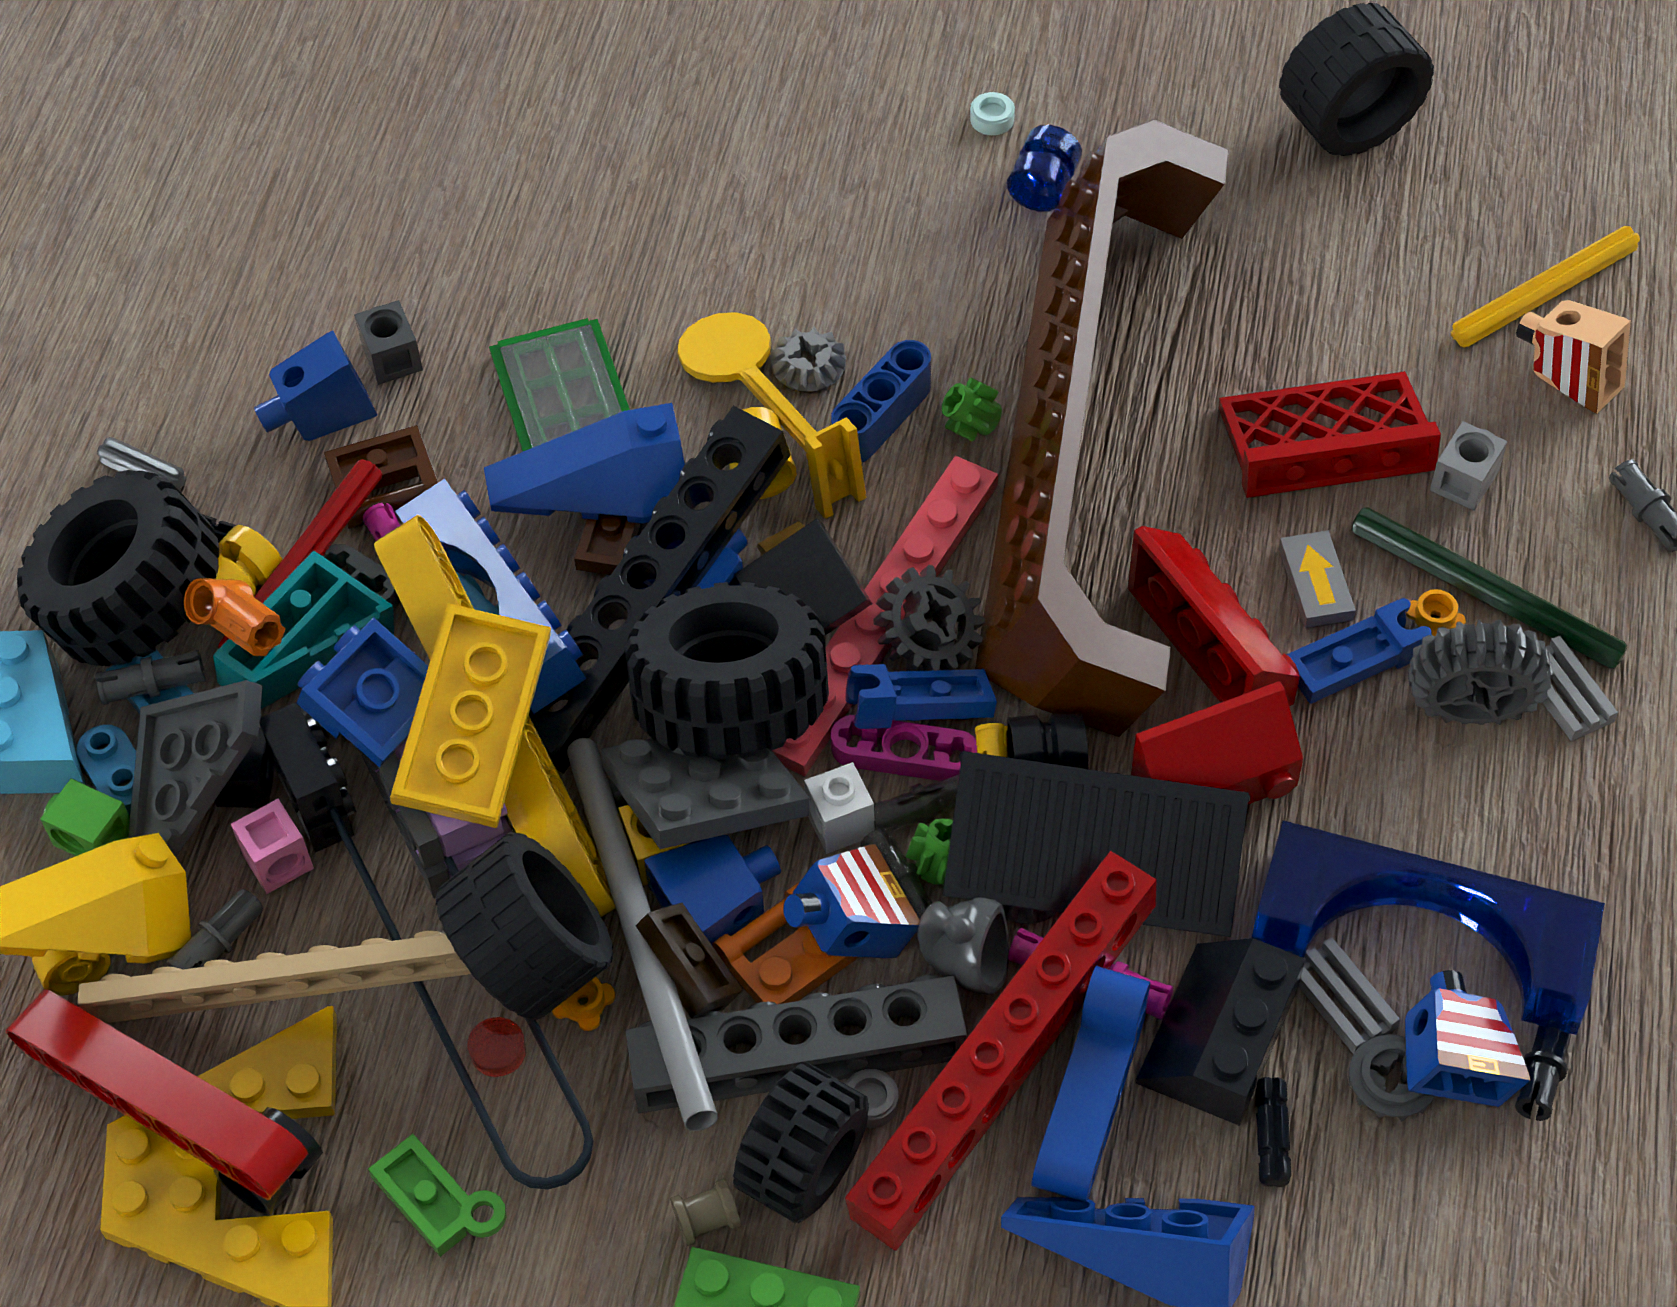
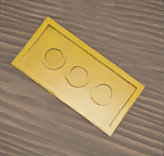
[390,603,551,828]

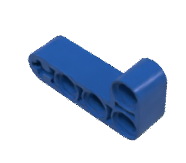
[1031,966,1151,1203]

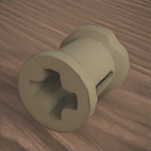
[670,1178,741,1247]

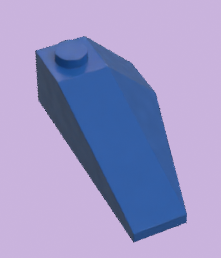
[484,403,685,523]
[1001,1197,1255,1307]

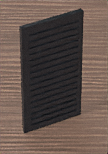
[942,751,1250,937]

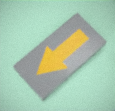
[1279,530,1356,628]

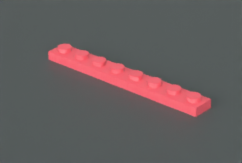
[772,455,998,777]

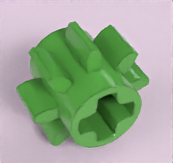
[942,378,1002,441]
[906,818,952,885]

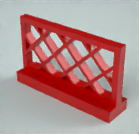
[1219,371,1441,498]

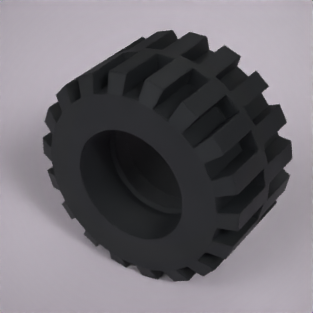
[733,1062,869,1223]

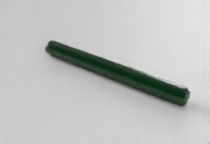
[1352,507,1627,669]

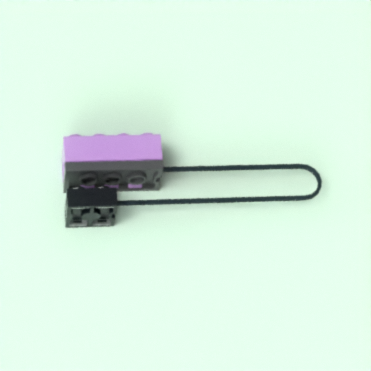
[259,652,594,1190]

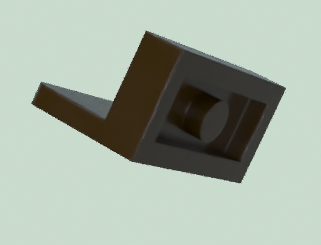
[636,903,743,1019]

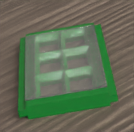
[489,318,630,452]

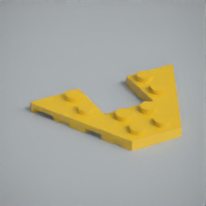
[100,1006,337,1307]

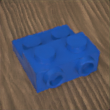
[296,617,429,768]

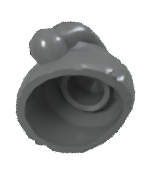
[917,898,1009,995]

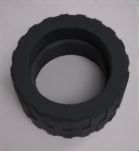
[1279,3,1434,156]
[436,832,613,1020]

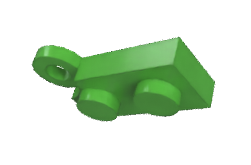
[368,1134,507,1257]

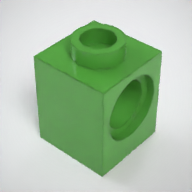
[40,778,130,856]

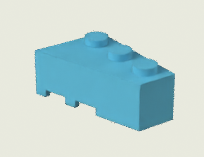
[0,630,86,794]

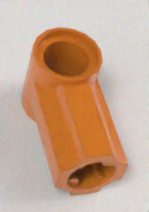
[184,578,286,656]

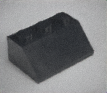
[1136,938,1306,1126]

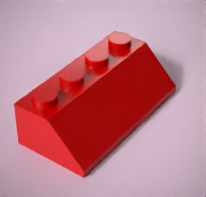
[1127,526,1300,707]

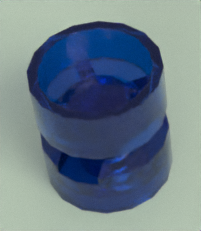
[1007,125,1082,212]

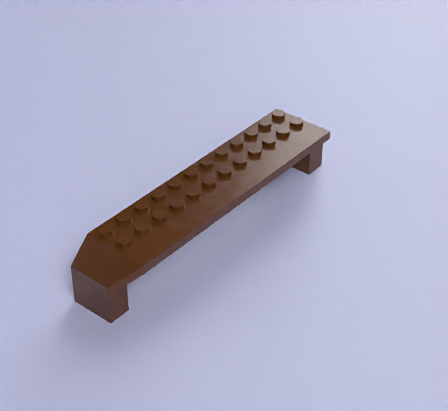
[975,120,1229,737]

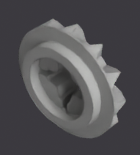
[771,326,846,391]

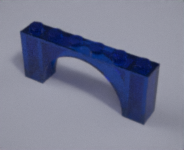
[1251,820,1605,1035]

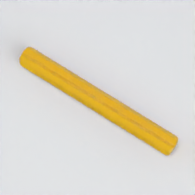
[1451,226,1640,347]

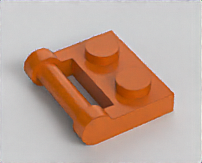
[712,883,857,1004]

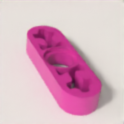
[831,715,977,783]

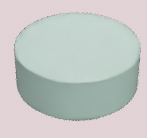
[970,92,1015,135]

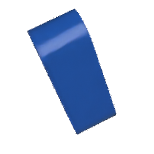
[831,340,931,462]

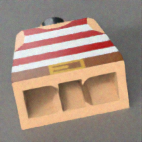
[1516,300,1631,414]

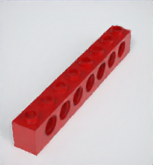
[845,851,1157,1251]

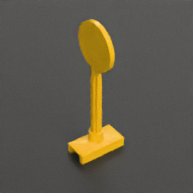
[678,312,867,519]

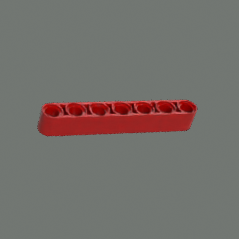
[6,989,309,1200]

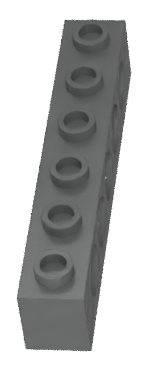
[625,975,967,1114]

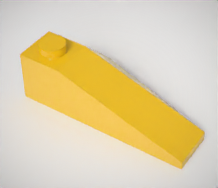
[0,833,191,964]

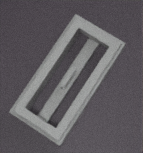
[1542,636,1618,741]
[1299,937,1400,1054]

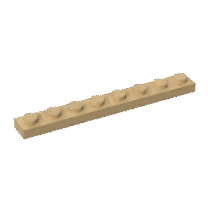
[78,931,471,1023]

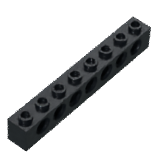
[529,405,791,774]

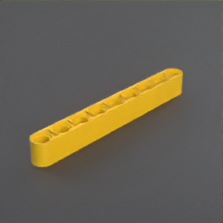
[374,515,616,917]

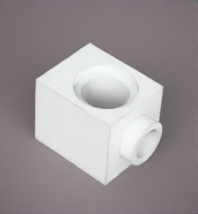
[804,762,875,854]

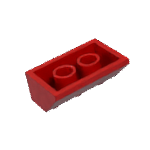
[1131,681,1303,804]

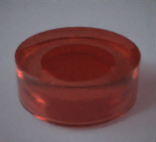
[468,1017,526,1077]

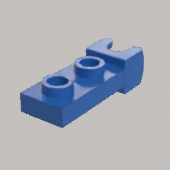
[1287,598,1432,704]
[845,664,997,729]

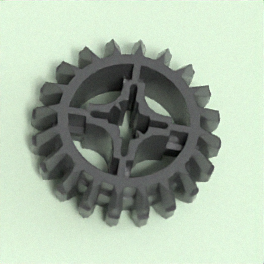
[1408,619,1553,725]

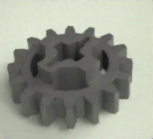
[873,565,985,671]

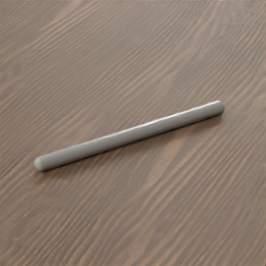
[567,738,718,1131]

